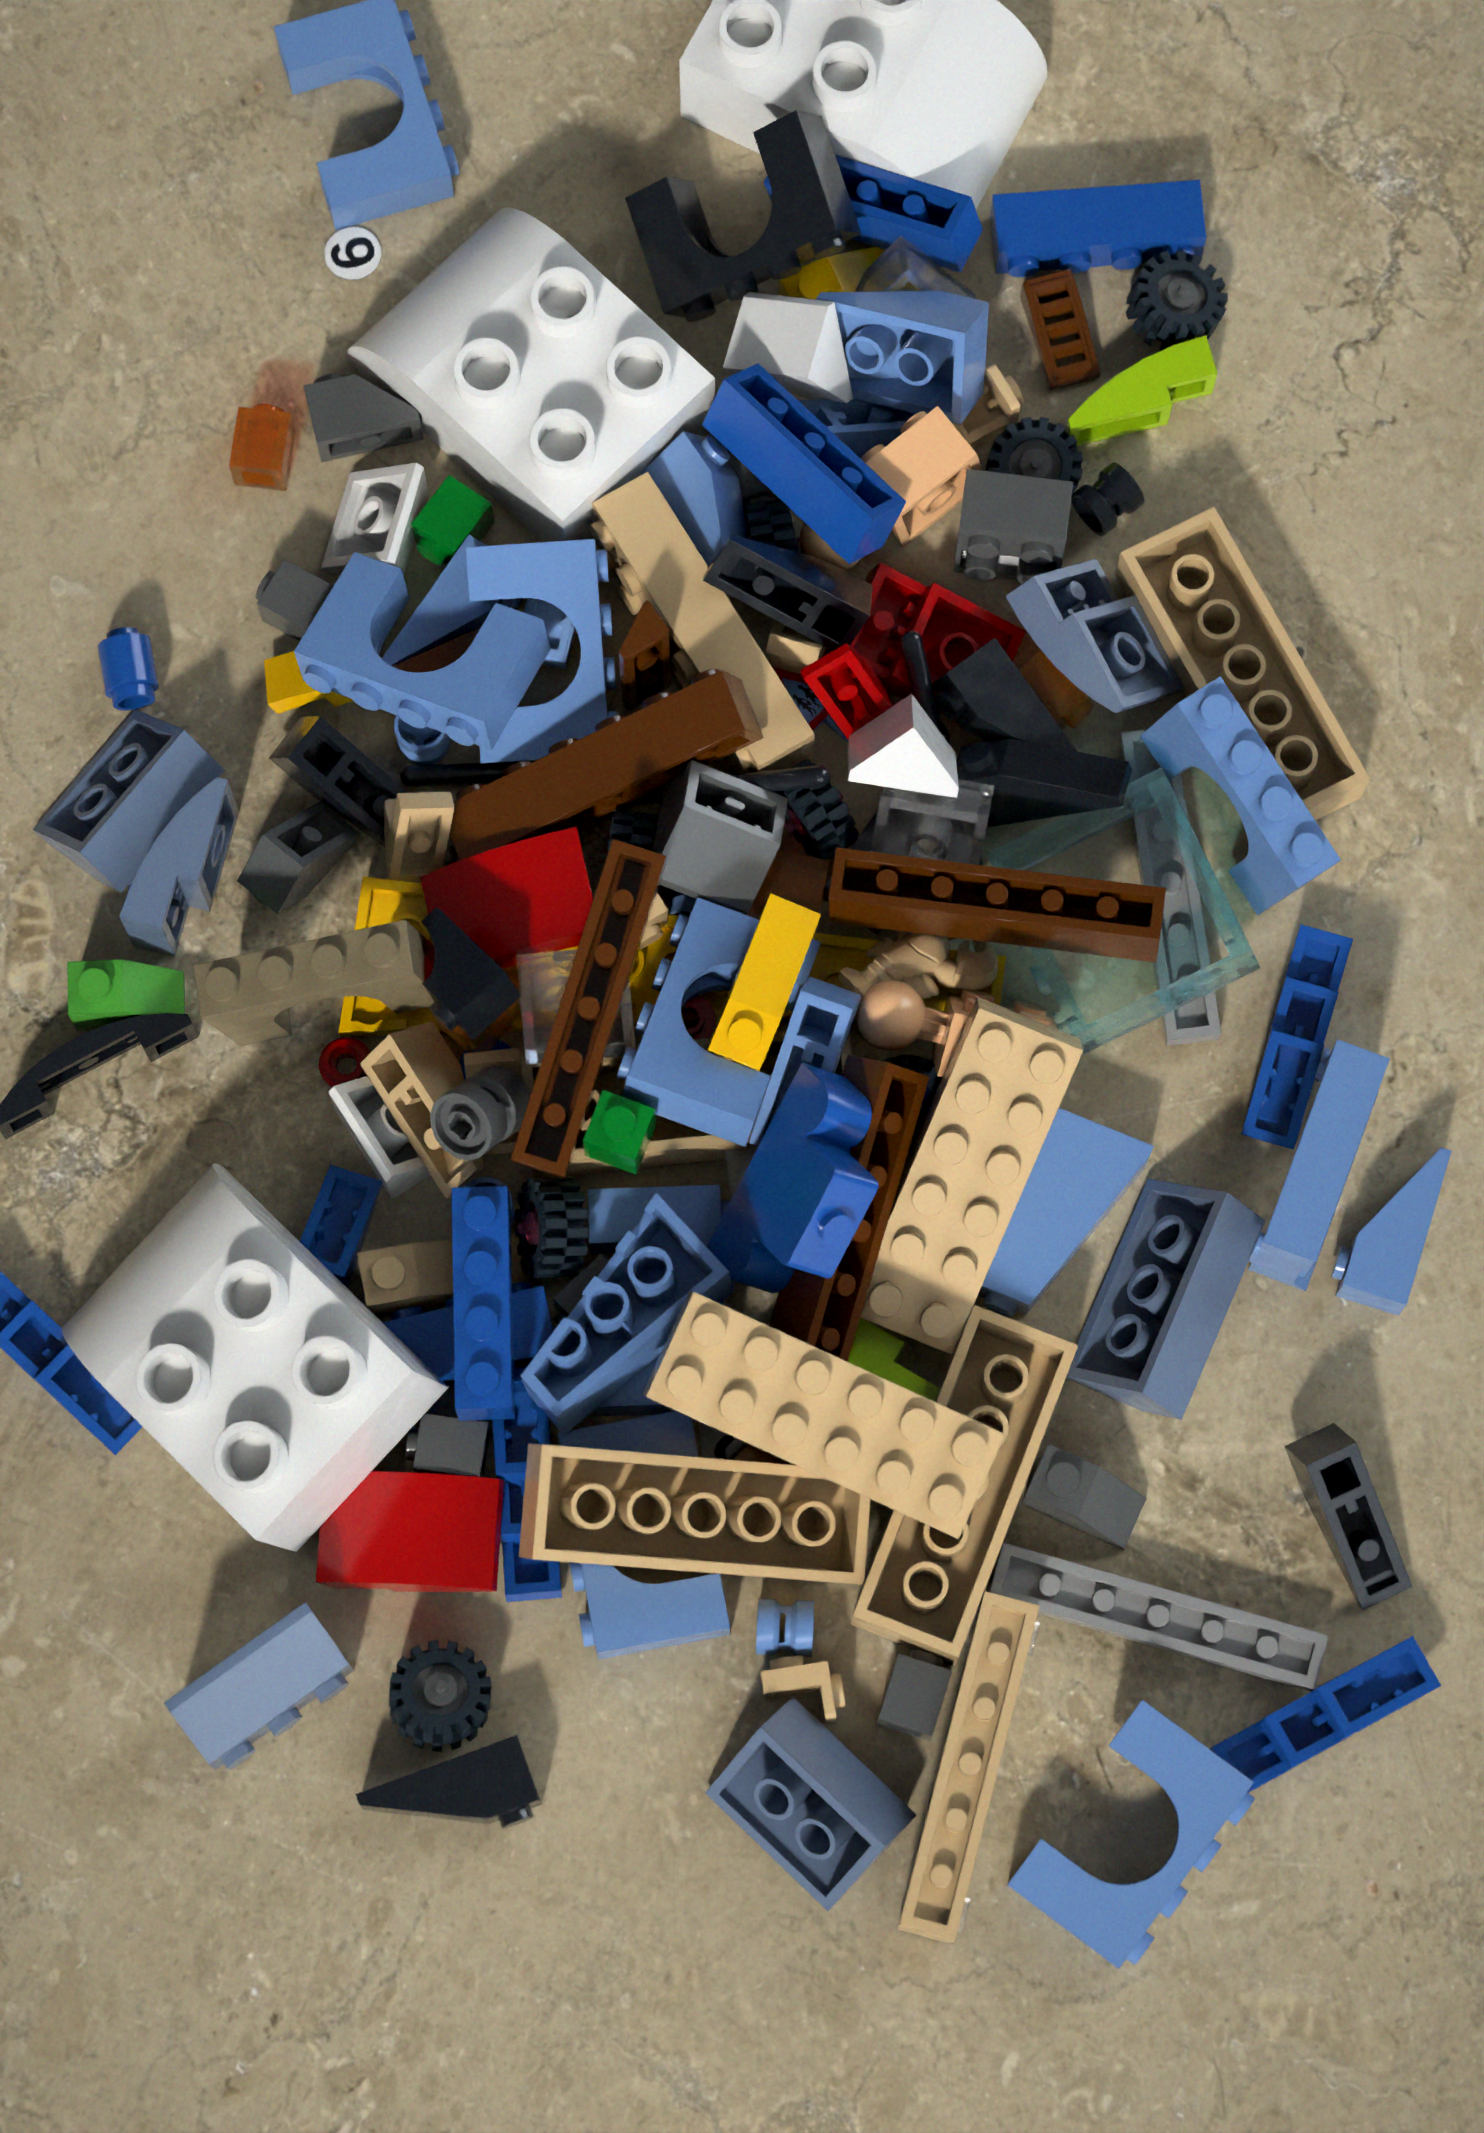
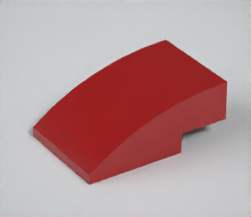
[850,562,1026,714]
[420,827,593,969]
[316,1471,504,1592]

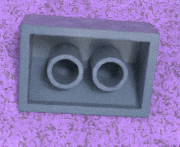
[33,709,225,893]
[164,1602,354,1770]
[705,1697,917,1911]

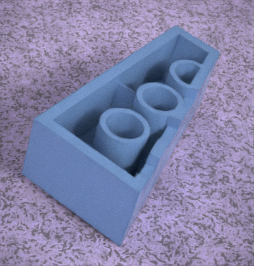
[520,1192,734,1435]

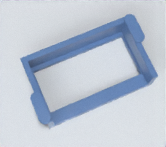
[1248,1039,1390,1291]

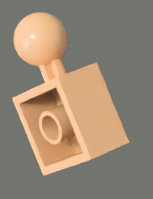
[799,406,982,571]
[856,980,1057,1077]

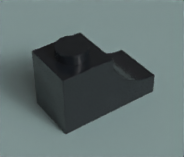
[421,907,521,1041]

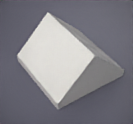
[723,292,853,403]
[321,463,429,577]
[847,693,959,798]
[328,1076,430,1199]

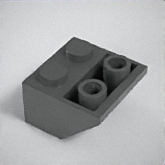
[954,469,1073,584]
[652,760,788,915]

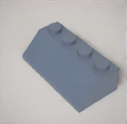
[1066,1179,1265,1420]

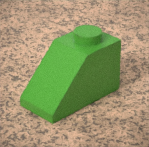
[67,959,185,1031]

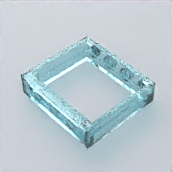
[986,767,1260,1054]

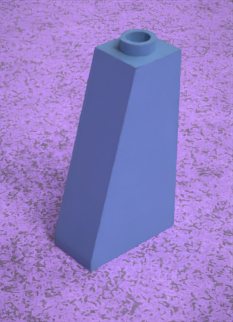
[978,1108,1154,1317]

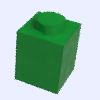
[411,475,495,565]
[583,1090,656,1175]

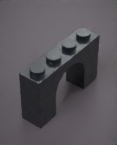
[625,110,862,322]

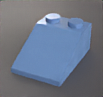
[817,291,989,425]

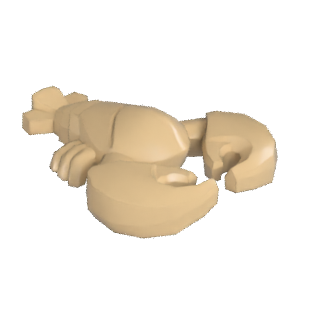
[838,931,998,998]

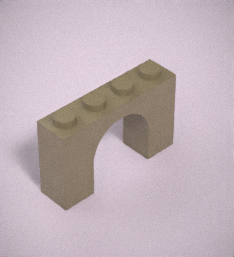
[194,920,435,1046]

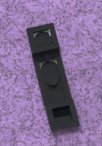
[0,1013,199,1139]

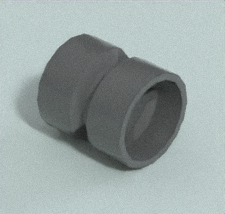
[430,1065,530,1160]

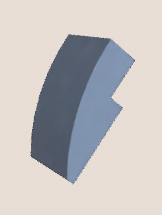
[1006,558,1185,713]
[119,777,239,957]

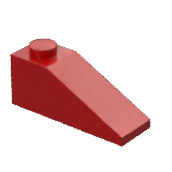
[800,643,895,740]

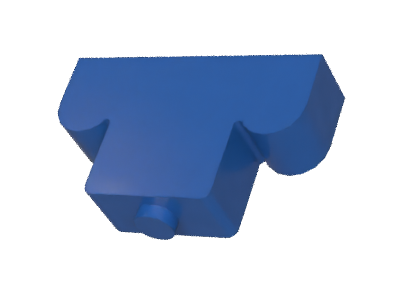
[707,1062,879,1293]

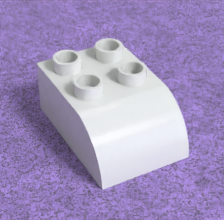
[679,0,1047,209]
[347,208,715,542]
[62,1163,449,1552]

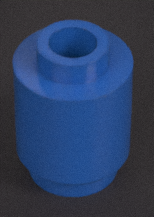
[97,627,159,710]

